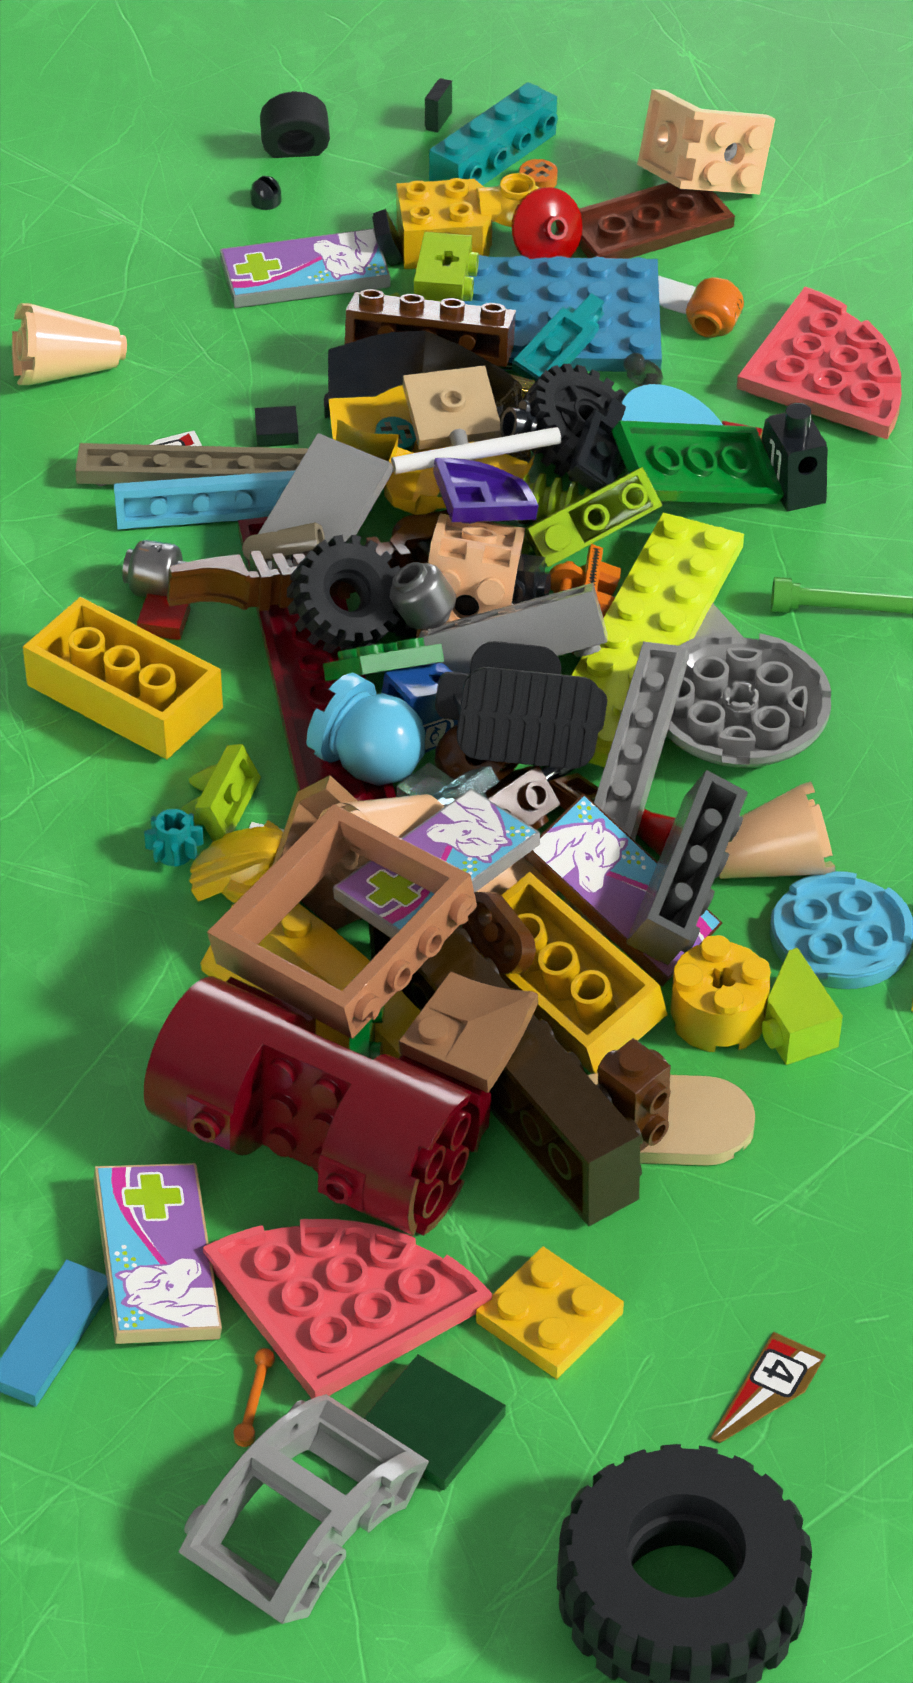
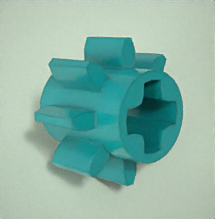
[144,809,204,867]

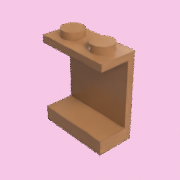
[272,776,361,930]

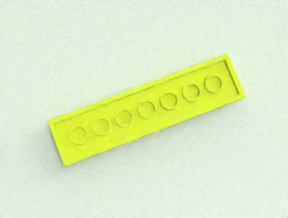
[571,512,744,767]

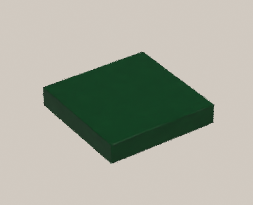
[364,1354,506,1490]

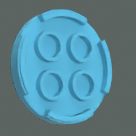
[621,384,723,425]
[770,871,913,989]

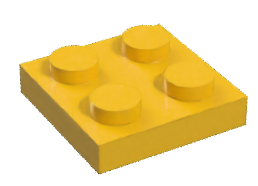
[476,1246,624,1380]

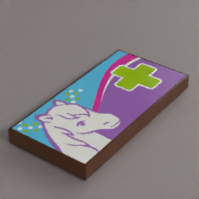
[523,794,722,987]

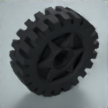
[522,364,626,482]

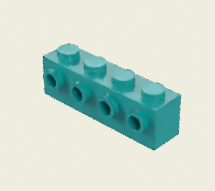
[429,82,558,185]

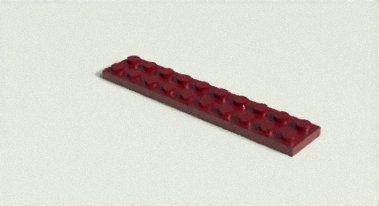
[238,517,396,801]

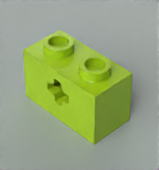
[414,232,479,302]

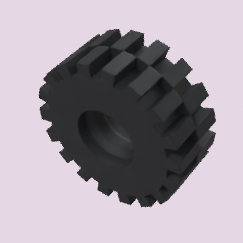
[286,535,400,653]

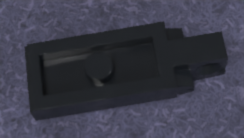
[568,397,626,492]

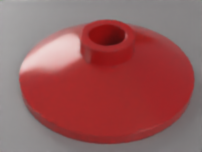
[512,187,582,259]

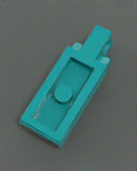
[512,293,604,384]

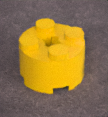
[671,935,771,1052]

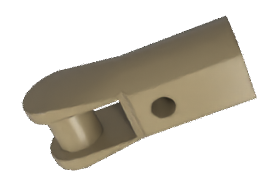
[242,522,325,564]

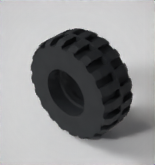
[557,1444,812,1683]

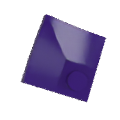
[433,457,538,524]

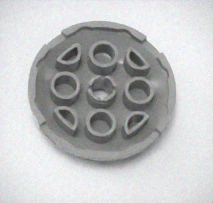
[666,631,831,768]

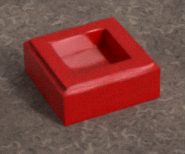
[137,594,191,640]

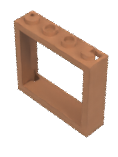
[207,804,477,1039]

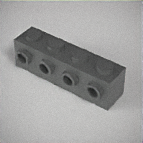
[626,770,748,965]

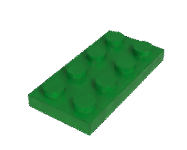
[612,420,785,505]

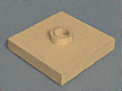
[402,366,502,450]

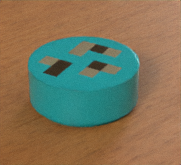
[374,417,416,452]

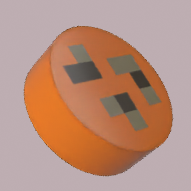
[519,159,558,188]

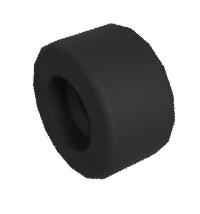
[260,91,330,158]

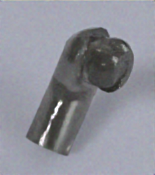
[623,353,663,386]

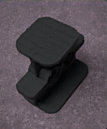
[435,641,607,769]

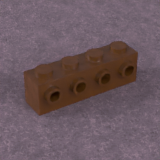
[345,289,516,367]

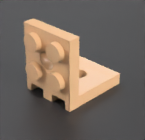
[637,89,775,195]
[416,514,525,638]

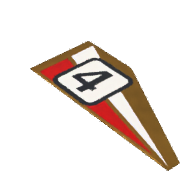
[710,1332,826,1443]

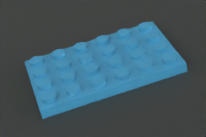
[465,255,662,372]

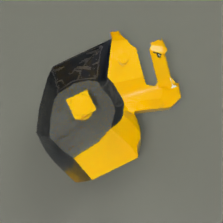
[328,331,536,515]

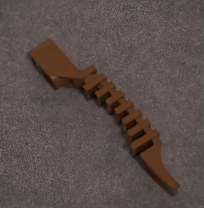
[167,510,449,611]

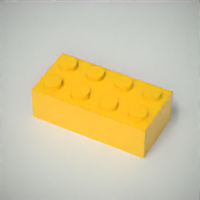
[23,597,223,760]
[472,872,668,1074]

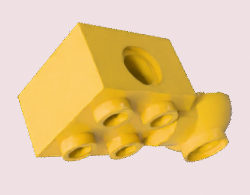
[396,173,539,269]

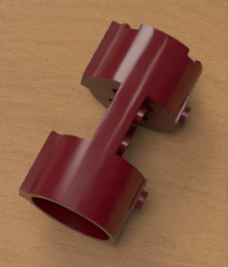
[144,976,491,1236]

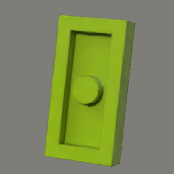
[180,744,261,841]

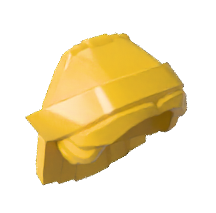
[189,820,283,903]

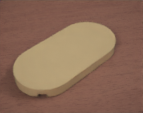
[587,1073,755,1165]

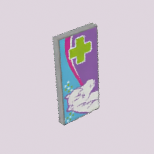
[220,228,390,308]
[333,788,540,938]

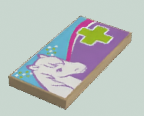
[93,1163,222,1344]

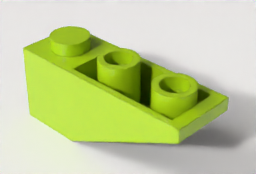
[525,467,663,568]

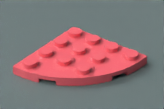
[737,286,902,440]
[203,1219,492,1399]

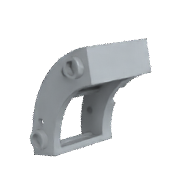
[178,1394,429,1624]

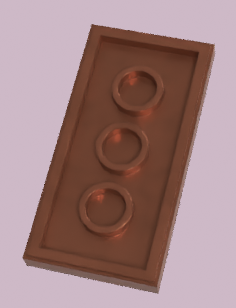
[578,182,735,259]

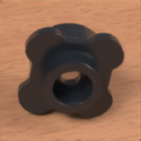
[500,400,537,437]

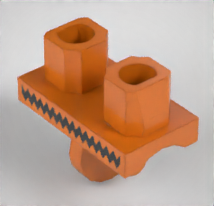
[550,544,621,618]

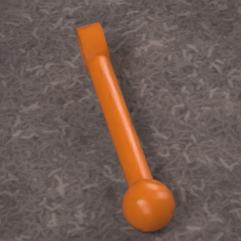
[233,1348,275,1447]

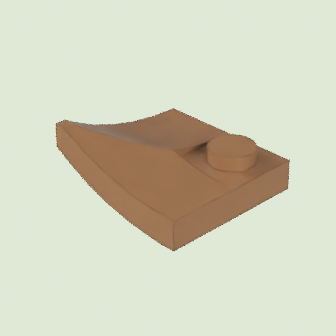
[399,972,538,1093]

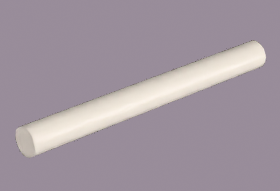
[391,427,561,474]

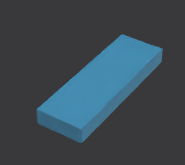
[0,1259,109,1407]

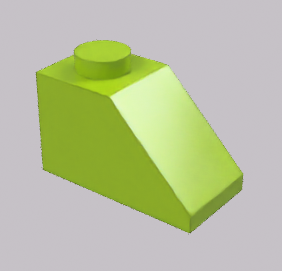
[761,948,843,1065]

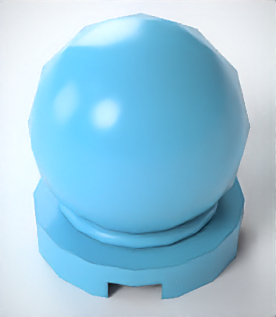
[306,672,425,786]

